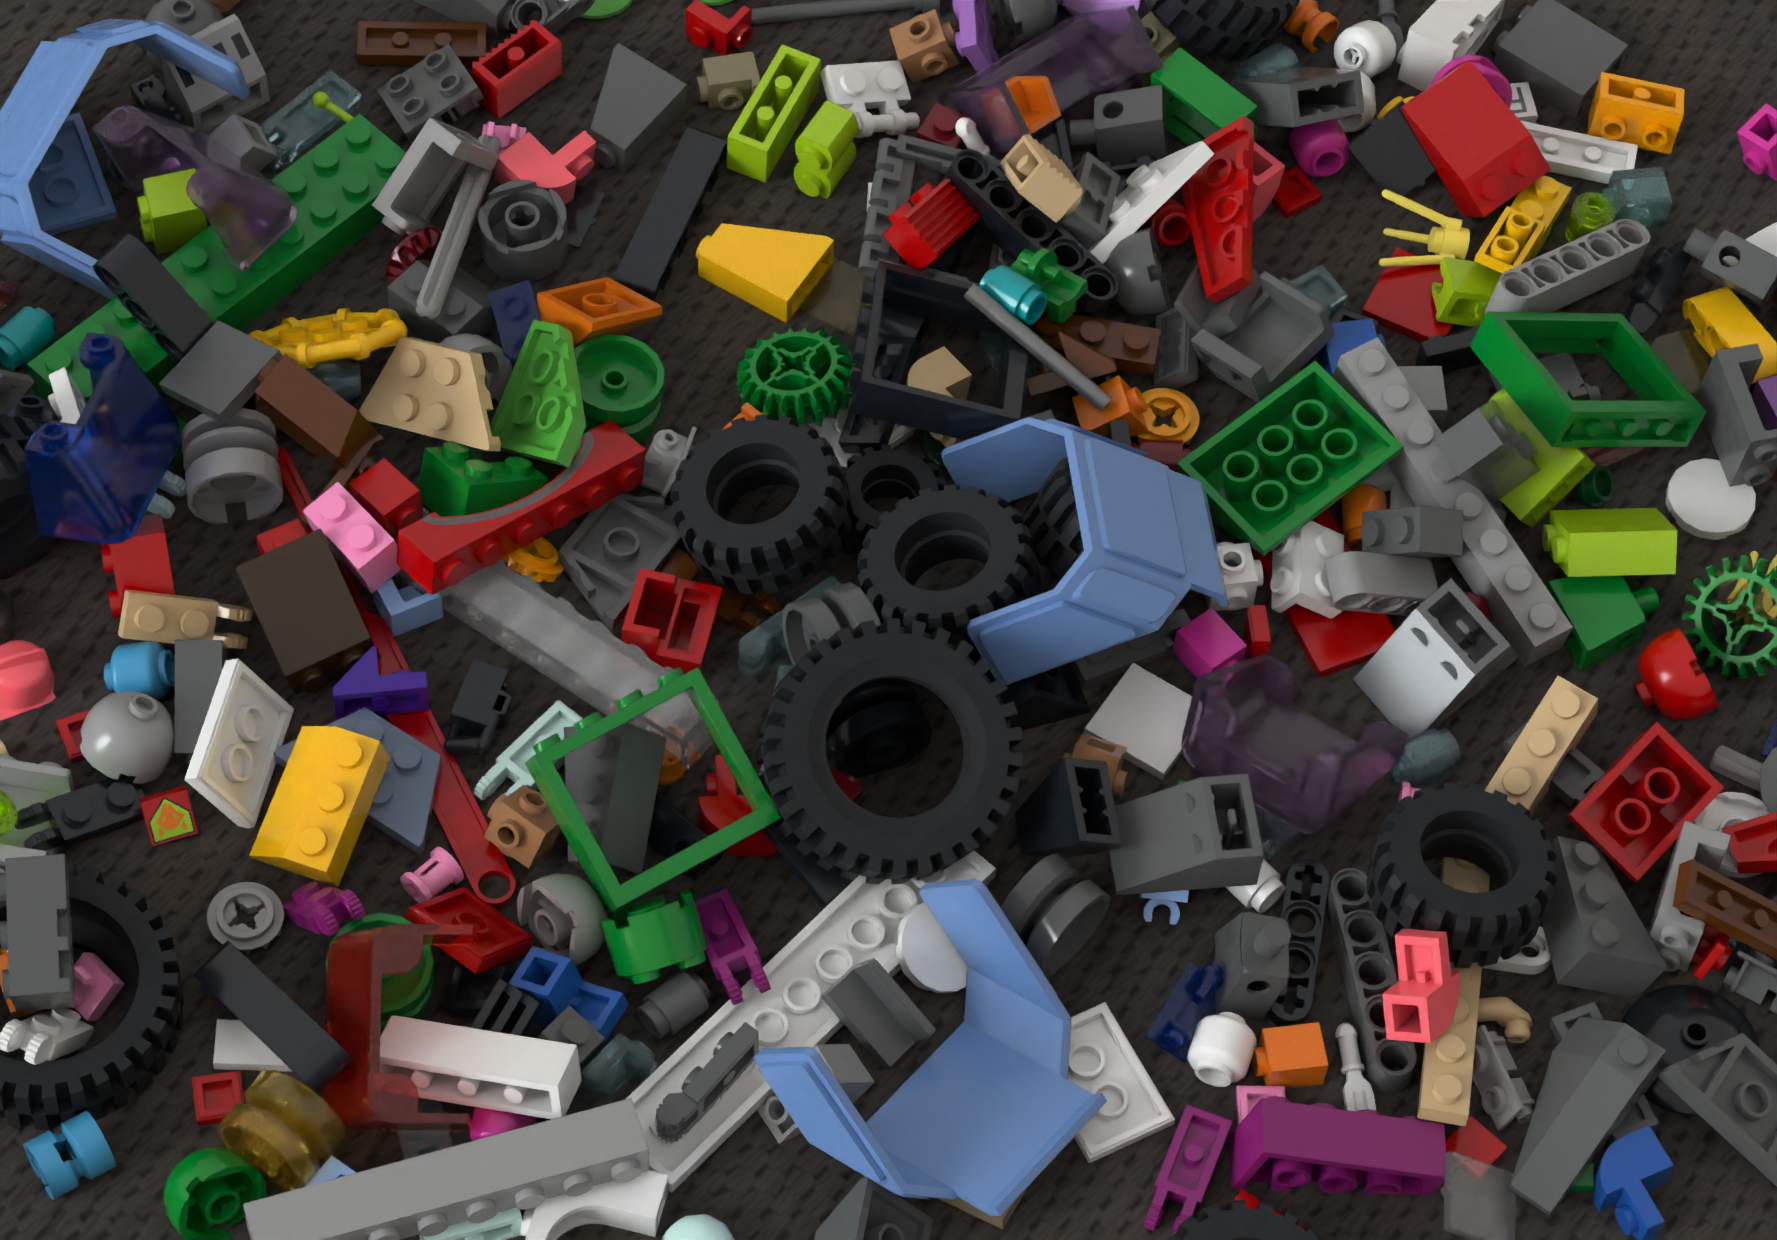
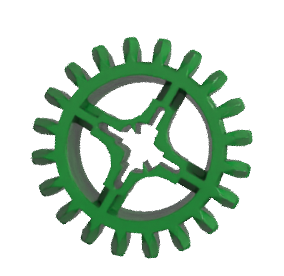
[736,325,856,427]
[1682,555,1777,679]

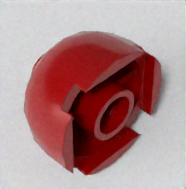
[1634,628,1719,721]

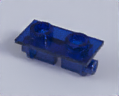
[488,279,541,371]
[1145,962,1224,1063]

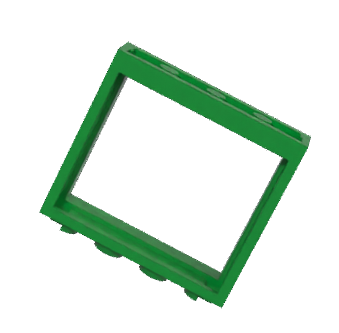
[1469,311,1707,447]
[525,667,781,914]

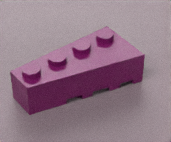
[1229,1096,1448,1195]

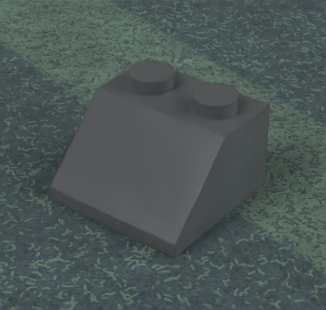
[387,259,514,343]

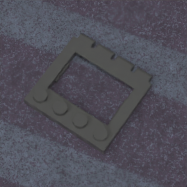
[858,134,1031,285]

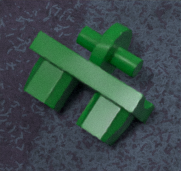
[1009,248,1088,324]

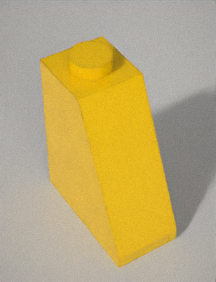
[695,223,834,323]

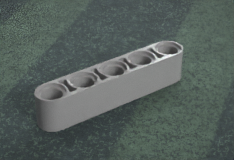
[1485,219,1651,314]

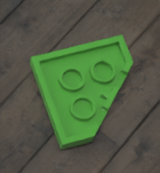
[490,320,586,467]

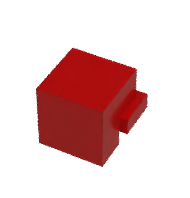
[622,568,723,674]

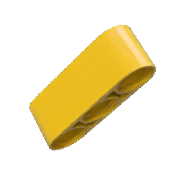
[1682,287,1777,385]

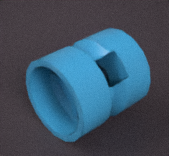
[23,1110,116,1200]

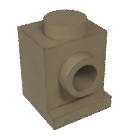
[696,51,760,110]

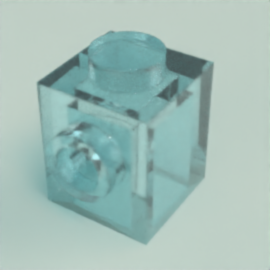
[1601,167,1672,229]

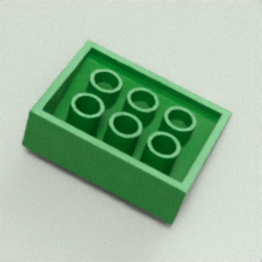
[1177,361,1404,556]

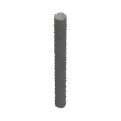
[963,283,1112,412]

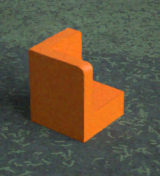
[984,76,1062,134]

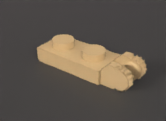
[118,590,253,649]

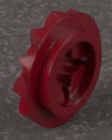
[385,227,442,283]

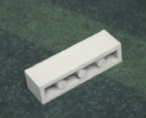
[371,1015,582,1120]

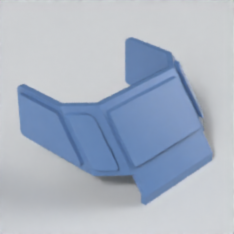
[0,19,250,300]
[942,417,1229,685]
[754,879,1107,1216]

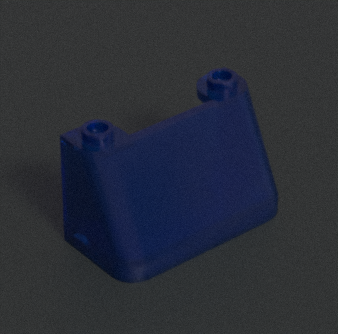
[24,332,181,544]

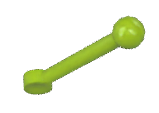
[312,91,354,123]

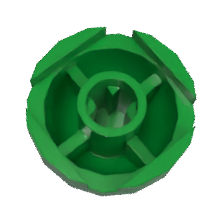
[164,1146,267,1240]

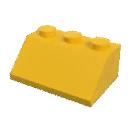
[249,726,391,887]

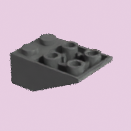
[1353,578,1518,747]
[1108,774,1264,895]

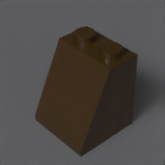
[236,528,382,694]

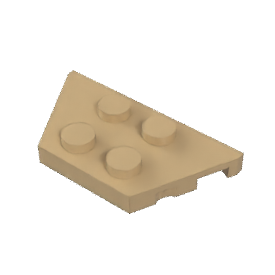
[359,337,501,451]

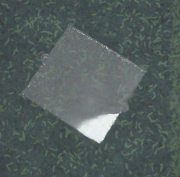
[1441,1151,1519,1240]

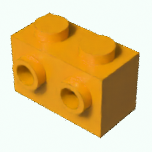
[1587,72,1685,154]

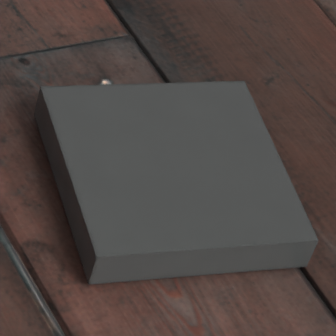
[159,320,283,425]

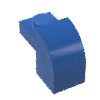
[509,947,629,1042]
[1592,1125,1674,1240]

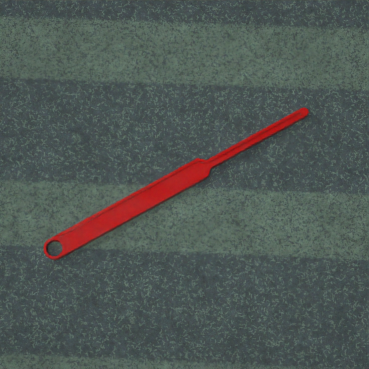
[277,448,516,908]

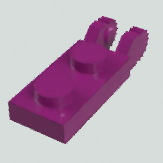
[283,881,366,936]
[695,888,771,1006]
[1144,1104,1232,1236]

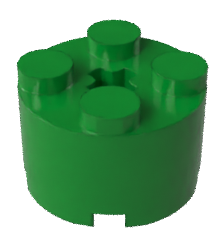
[600,890,708,984]

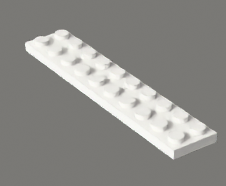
[626,811,996,1193]

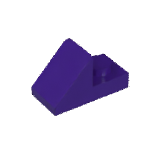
[333,645,429,719]

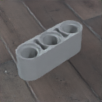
[1324,551,1439,616]

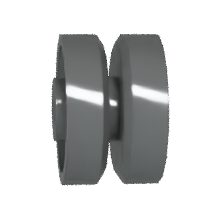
[782,582,881,666]
[1000,853,1111,977]

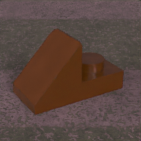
[1026,330,1118,396]

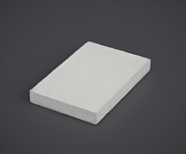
[184,658,294,828]
[1068,1002,1175,1163]

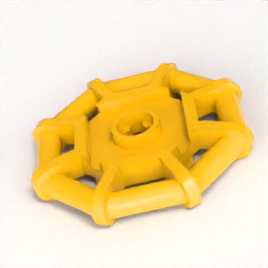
[248,308,408,369]

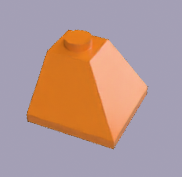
[536,277,663,350]

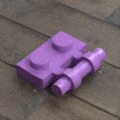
[953,0,999,84]

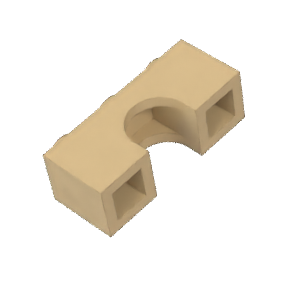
[1484,676,1598,818]

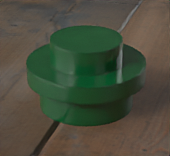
[1574,463,1615,508]

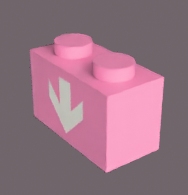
[303,482,401,594]

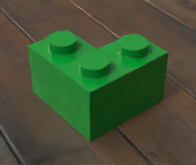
[418,441,548,517]

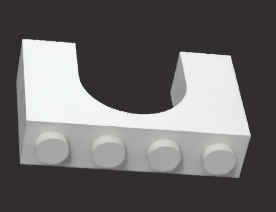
[520,1170,669,1240]

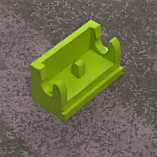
[1432,257,1502,327]

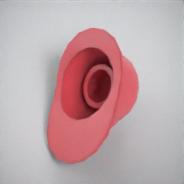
[0,640,56,721]

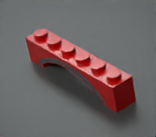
[396,420,646,595]

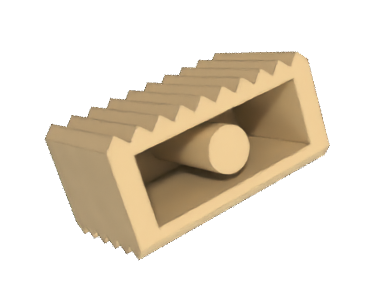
[999,134,1083,222]

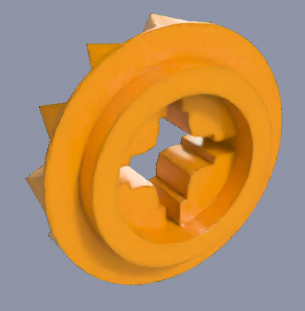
[1137,388,1200,445]
[500,537,564,583]

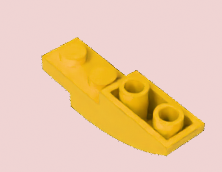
[1474,175,1572,274]

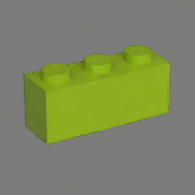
[727,44,821,183]

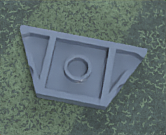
[273,707,441,855]

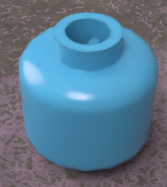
[104,641,175,700]

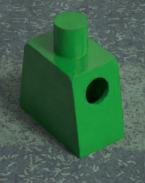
[1547,576,1659,672]

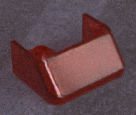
[323,924,477,1131]

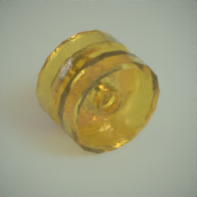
[217,1069,347,1192]

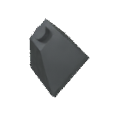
[814,1177,933,1240]

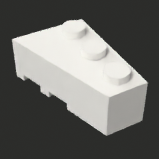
[1396,0,1505,91]

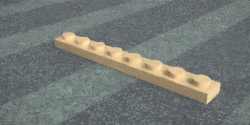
[1417,857,1490,1126]

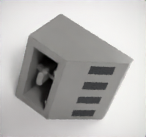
[161,14,270,139]

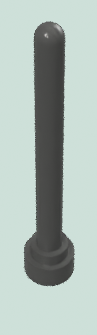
[751,0,940,25]

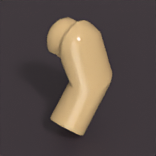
[1477,996,1533,1043]

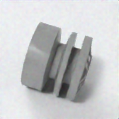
[181,408,283,524]

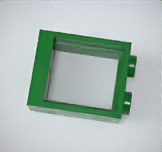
[1151,47,1258,146]

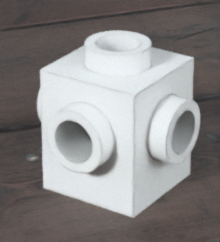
[1199,542,1263,611]

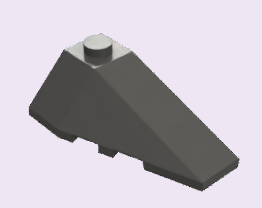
[1509,1017,1666,1216]

